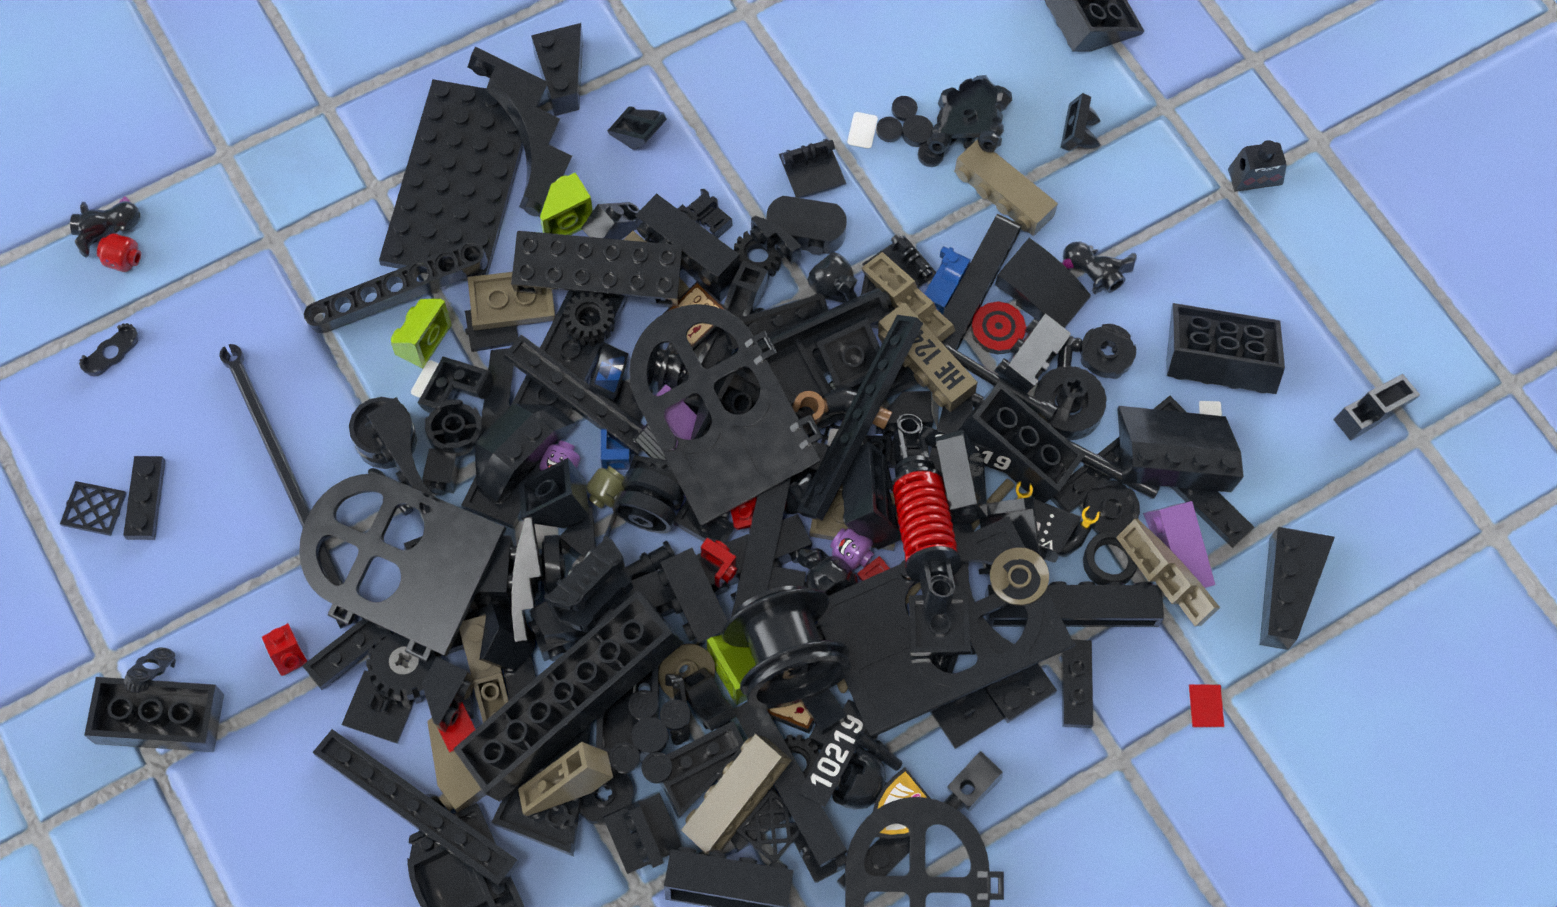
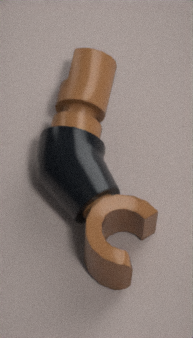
[792,387,892,429]

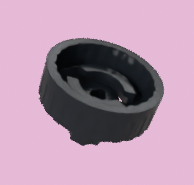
[1033,366,1107,440]

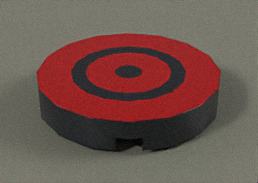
[971,301,1026,355]

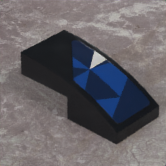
[588,342,629,400]

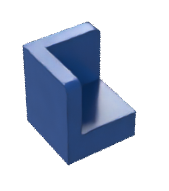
[601,429,631,470]

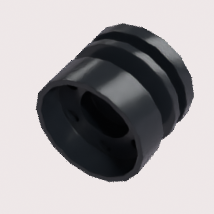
[630,343,691,392]

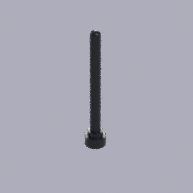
[943,344,1059,424]

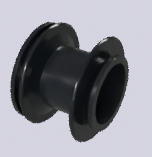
[721,585,851,709]

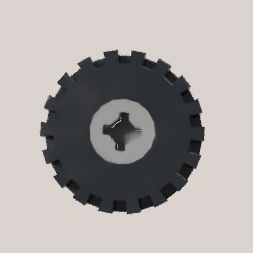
[366,630,443,706]

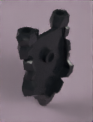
[927,75,1012,154]

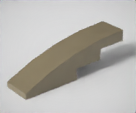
[861,252,955,342]
[1116,519,1220,627]

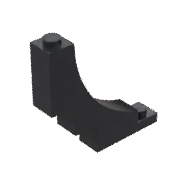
[467,46,572,217]

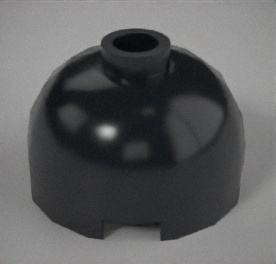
[425,400,482,457]
[832,747,887,810]

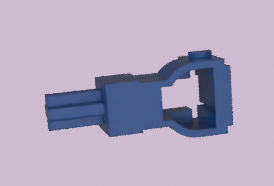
[924,246,971,315]

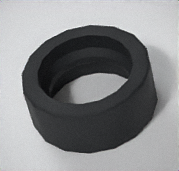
[1083,531,1138,585]

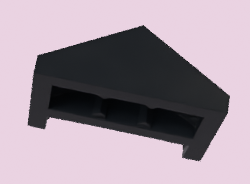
[607,106,667,150]
[479,603,535,671]

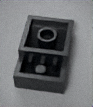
[995,237,1091,328]

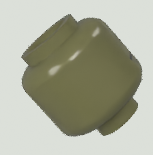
[586,466,624,509]

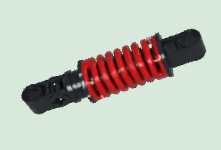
[890,414,962,615]

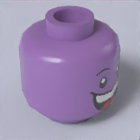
[539,441,581,471]
[830,528,874,570]

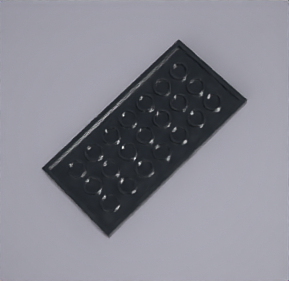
[379,79,523,281]

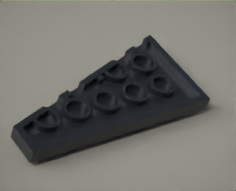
[491,724,591,857]

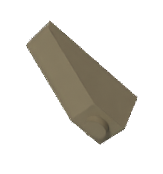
[427,718,486,812]
[518,742,613,816]

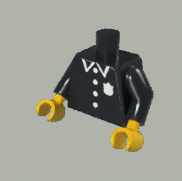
[1015,481,1100,562]

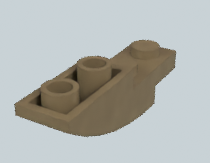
[459,615,509,723]

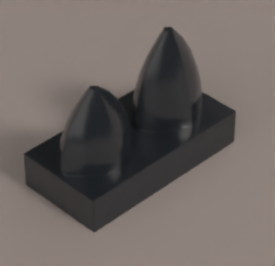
[1060,93,1101,151]

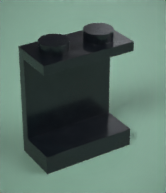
[979,497,1042,576]

